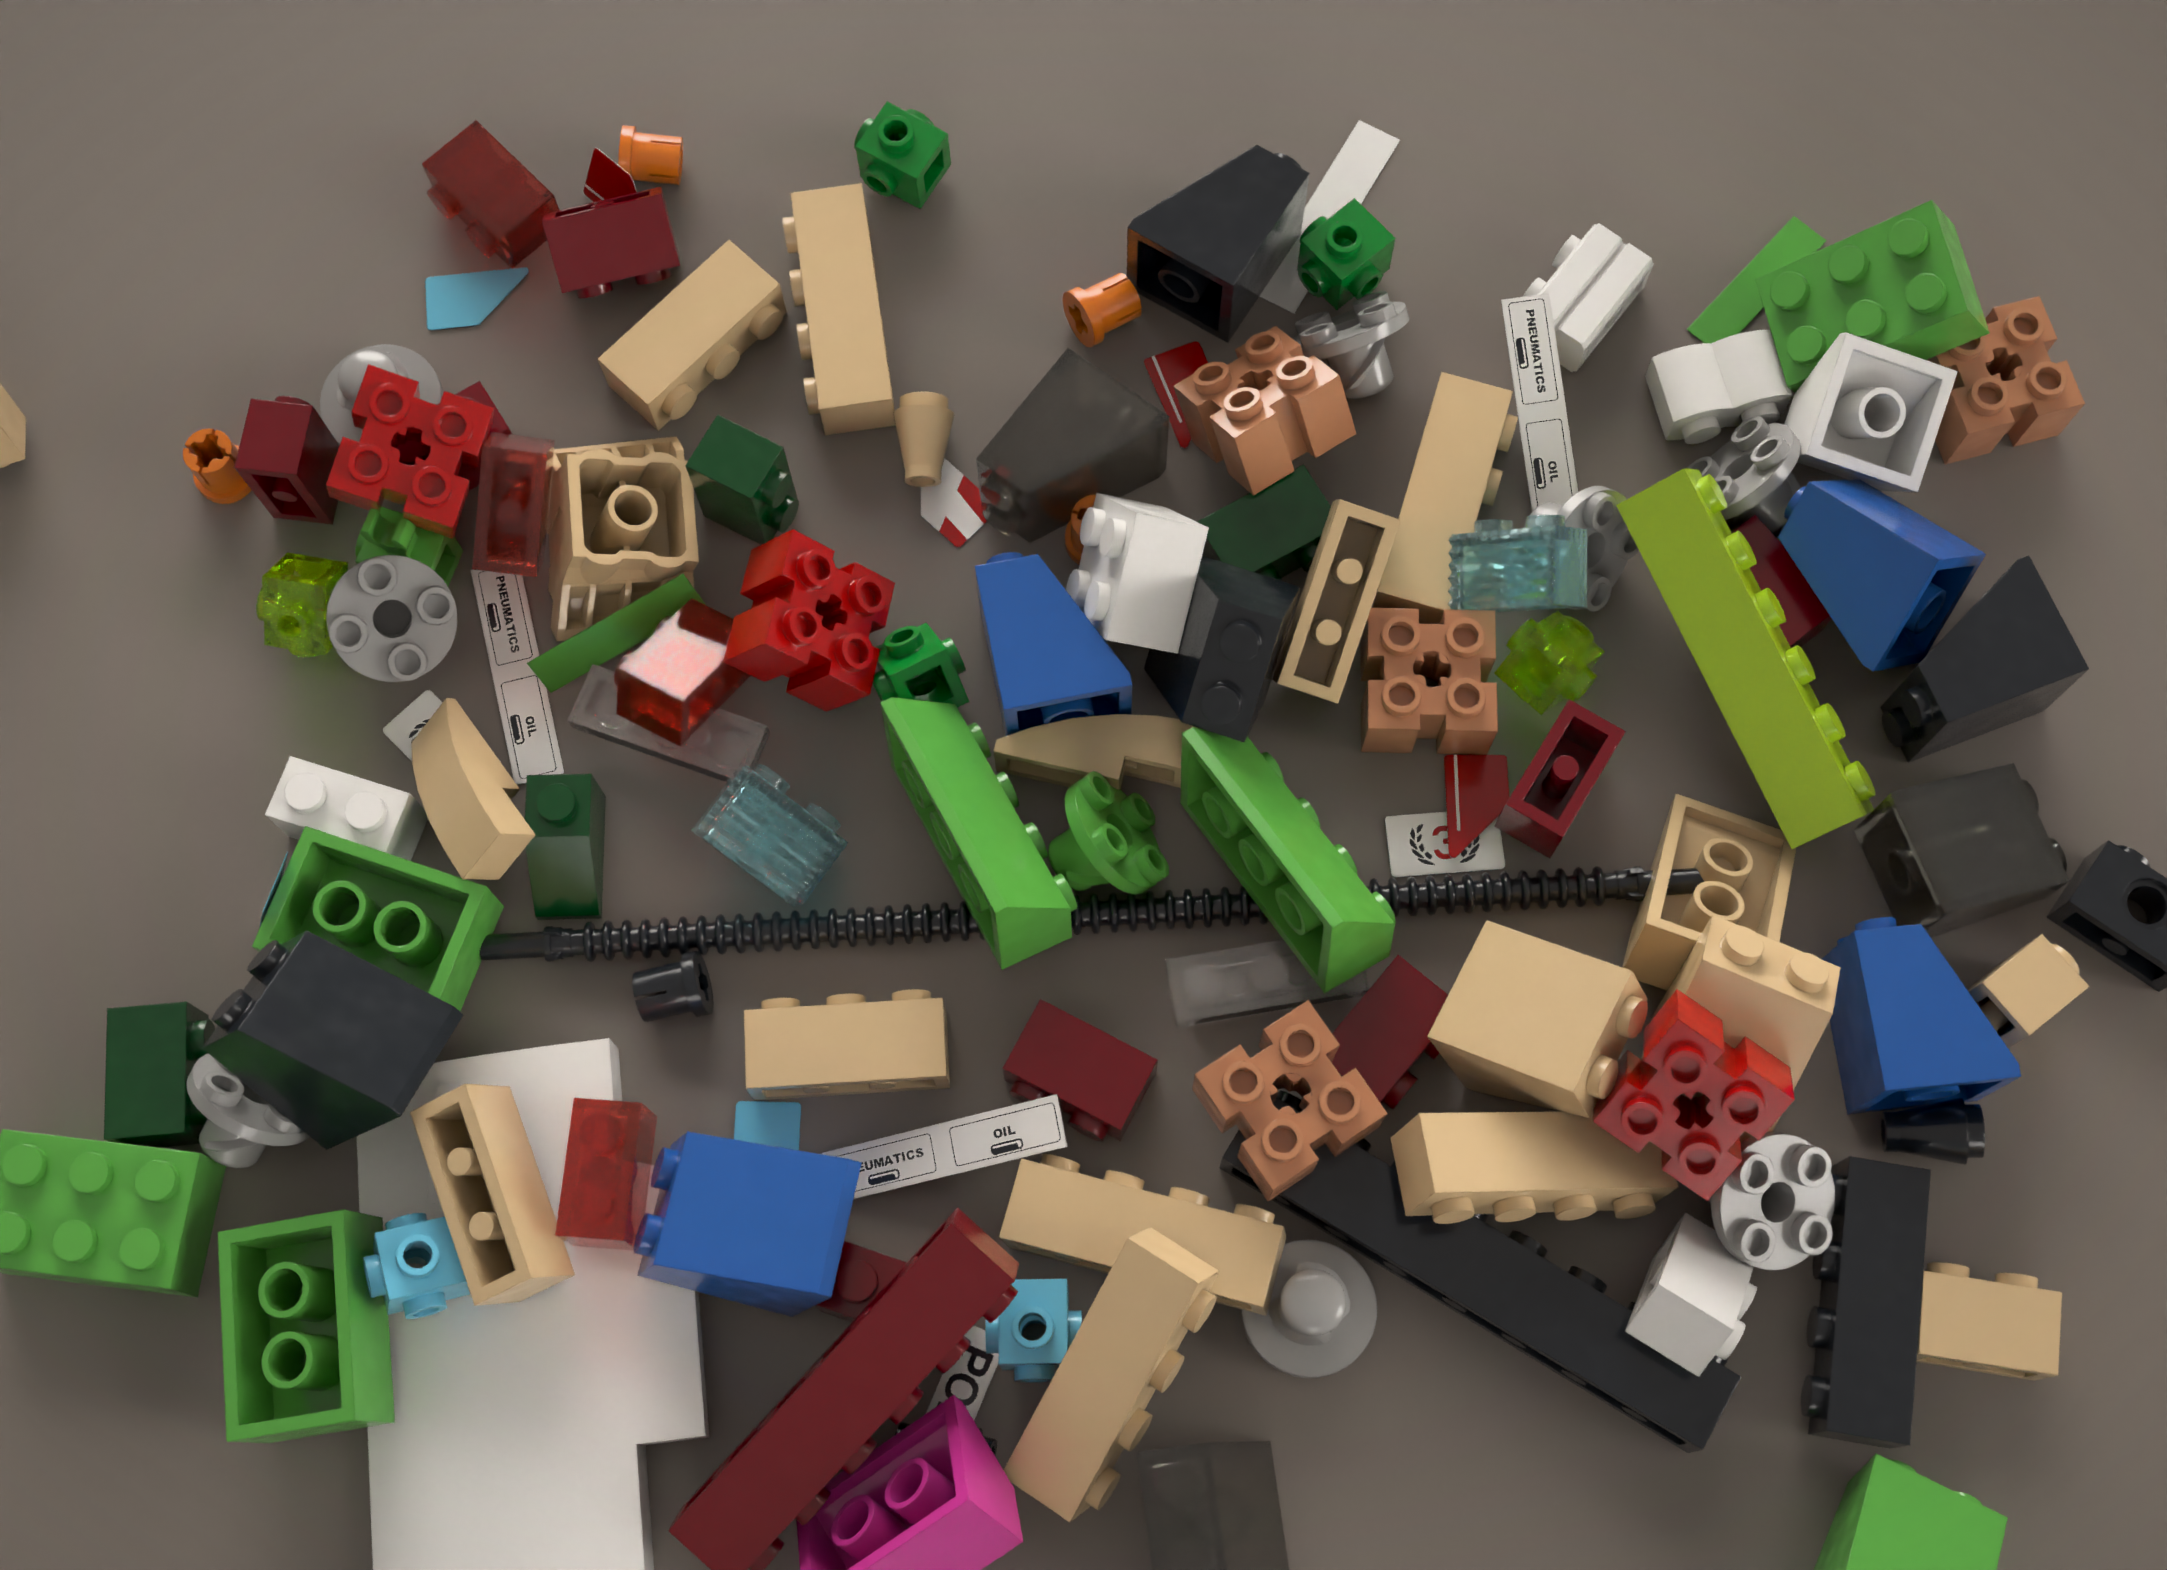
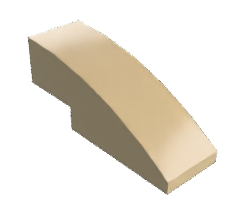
[411,698,536,880]
[993,714,1198,790]

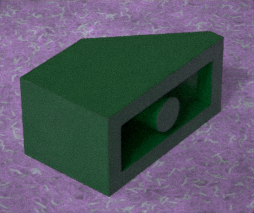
[525,774,606,920]

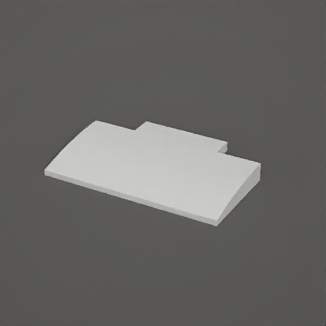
[357,1038,709,1570]

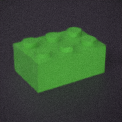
[1755,200,1990,393]
[252,826,504,1011]
[0,1129,226,1298]
[217,1209,395,1443]

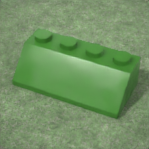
[880,697,1077,970]
[1180,727,1396,993]

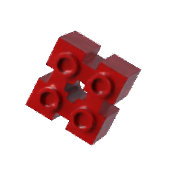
[326,364,494,539]
[723,529,895,712]
[1593,989,1795,1201]

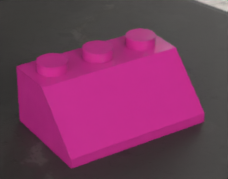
[796,1395,1023,1570]

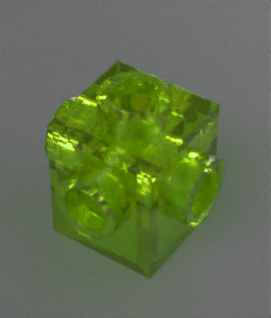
[256,552,348,657]
[1494,611,1605,715]

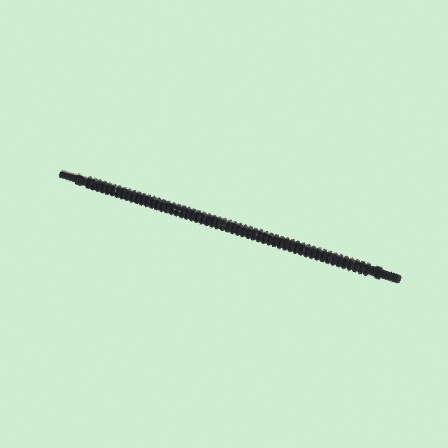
[480,866,1704,962]

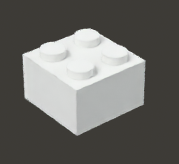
[1066,493,1209,654]

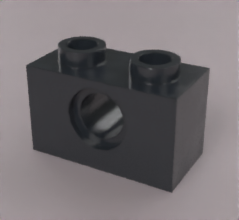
[2046,840,2167,992]

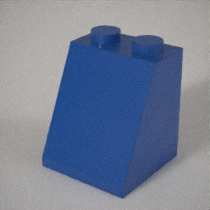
[1778,479,1986,672]
[975,552,1132,736]
[1821,917,2021,1115]
[634,1131,862,1317]

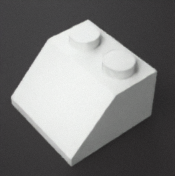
[1784,332,1958,492]

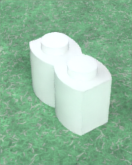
[1645,330,1792,444]

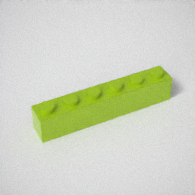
[1616,468,1876,849]

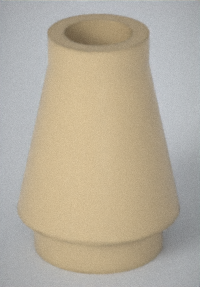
[893,392,954,487]

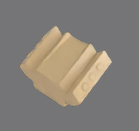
[542,436,699,642]

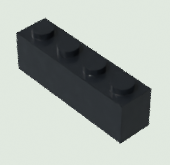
[1801,1156,1931,1449]

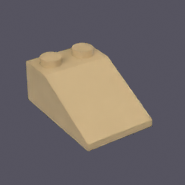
[1622,794,1796,990]

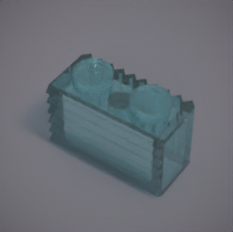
[1448,515,1587,613]
[691,764,848,907]

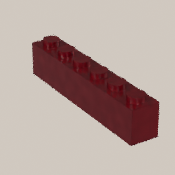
[668,1207,1019,1570]

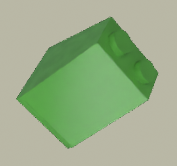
[1813,1453,2008,1570]

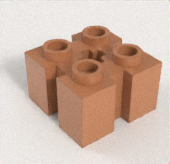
[1927,296,2085,464]
[1174,326,1357,496]
[1360,608,1498,755]
[1192,1000,1388,1201]

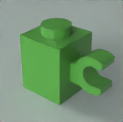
[355,507,463,586]

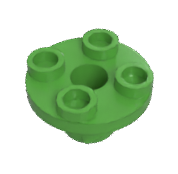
[1048,771,1169,894]

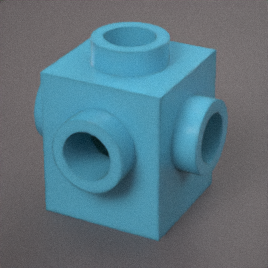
[363,1213,470,1319]
[985,1279,1082,1383]

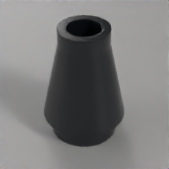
[1881,1098,1985,1165]

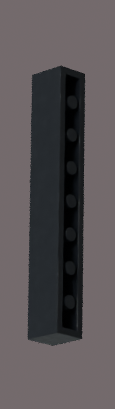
[1219,1090,1741,1453]

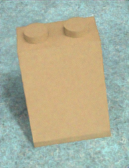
[1641,915,1841,1143]
[1427,920,1648,1118]

